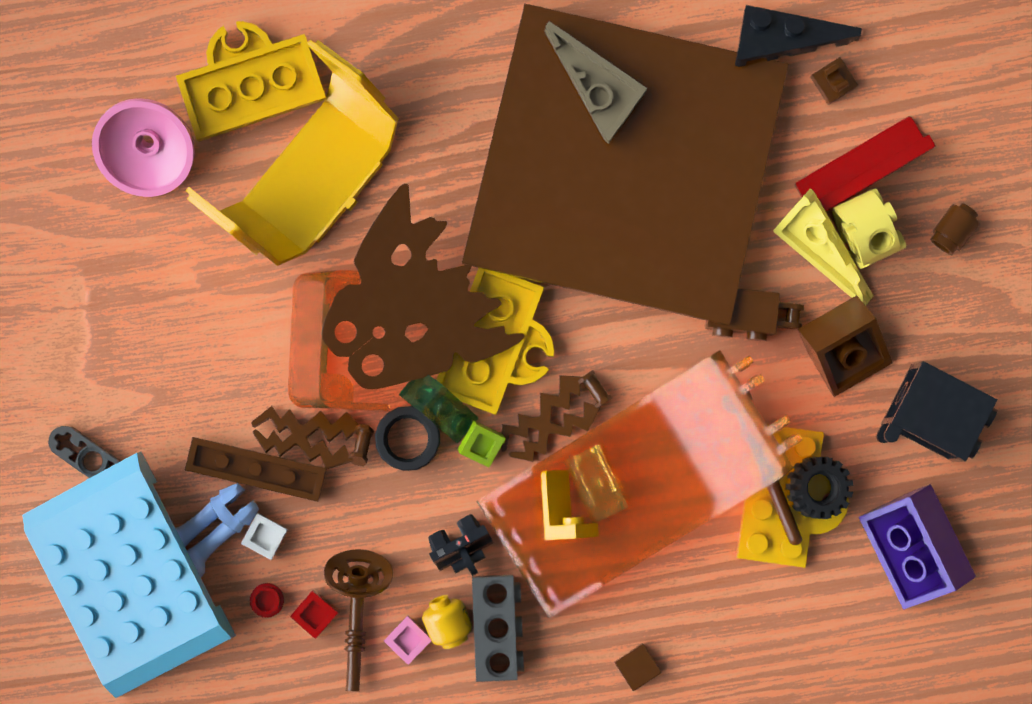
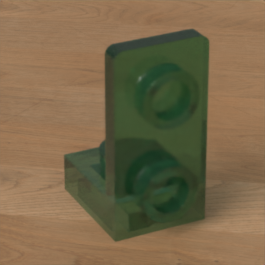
[398,375,478,443]

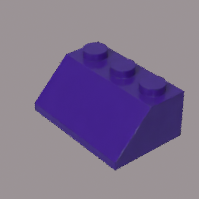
[858,484,976,610]

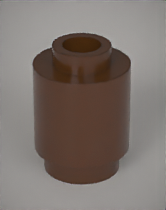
[930,203,980,255]

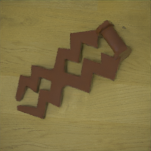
[501,370,612,462]
[251,406,374,470]

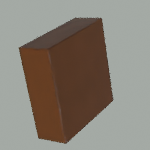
[614,643,662,691]

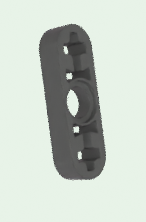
[48,426,121,478]

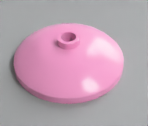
[92,99,195,197]

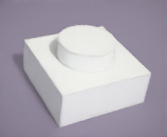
[241,513,288,560]

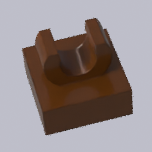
[810,57,858,105]

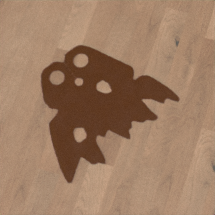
[321,183,525,389]

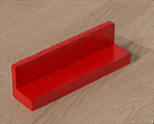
[795,116,936,212]

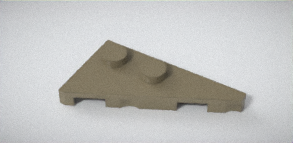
[544,21,647,144]

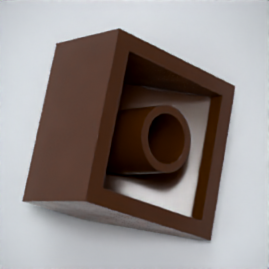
[798,295,892,397]

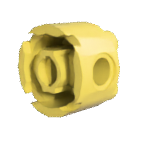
[832,188,906,269]

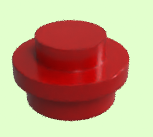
[250,583,284,618]

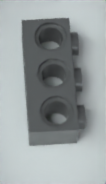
[472,575,524,682]

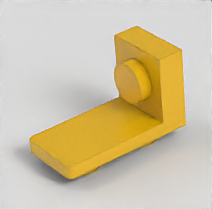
[541,470,599,540]

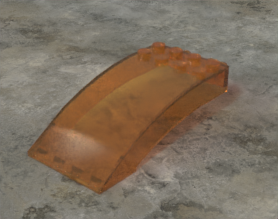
[476,350,802,618]

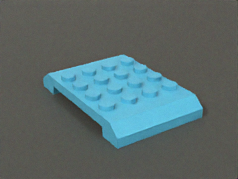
[22,451,236,698]

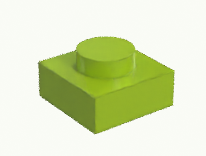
[457,421,506,468]

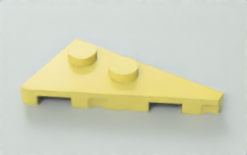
[773,189,873,306]

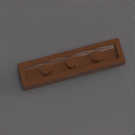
[185,437,326,502]

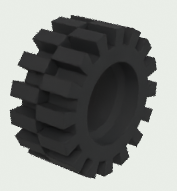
[785,457,853,519]

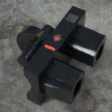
[428,514,494,576]

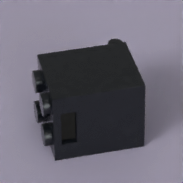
[876,361,998,462]

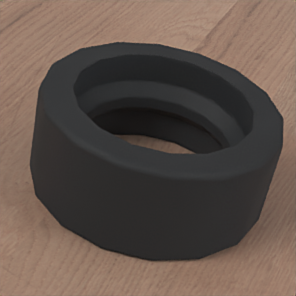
[375,406,440,471]

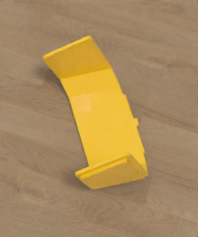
[186,40,399,266]

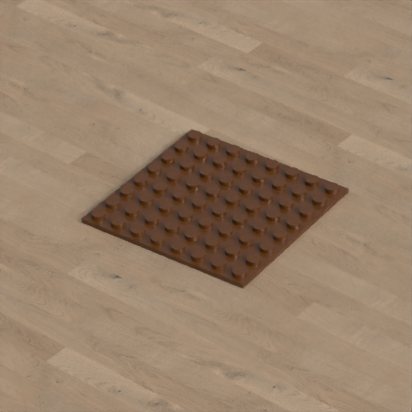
[462,4,789,326]

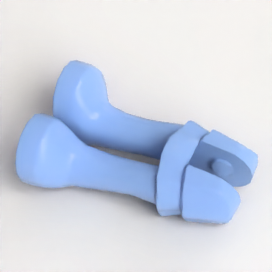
[176,483,259,577]

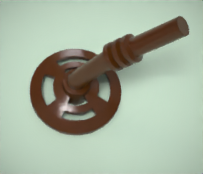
[324,549,393,692]

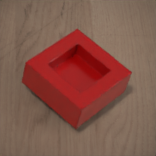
[290,590,339,639]

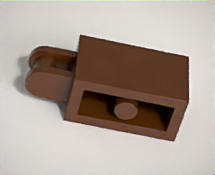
[705,289,804,341]

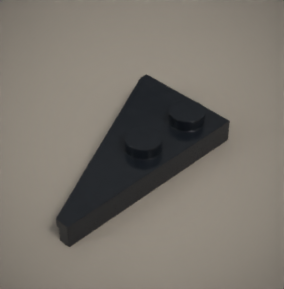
[735,5,862,67]

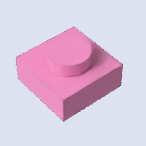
[384,616,431,665]

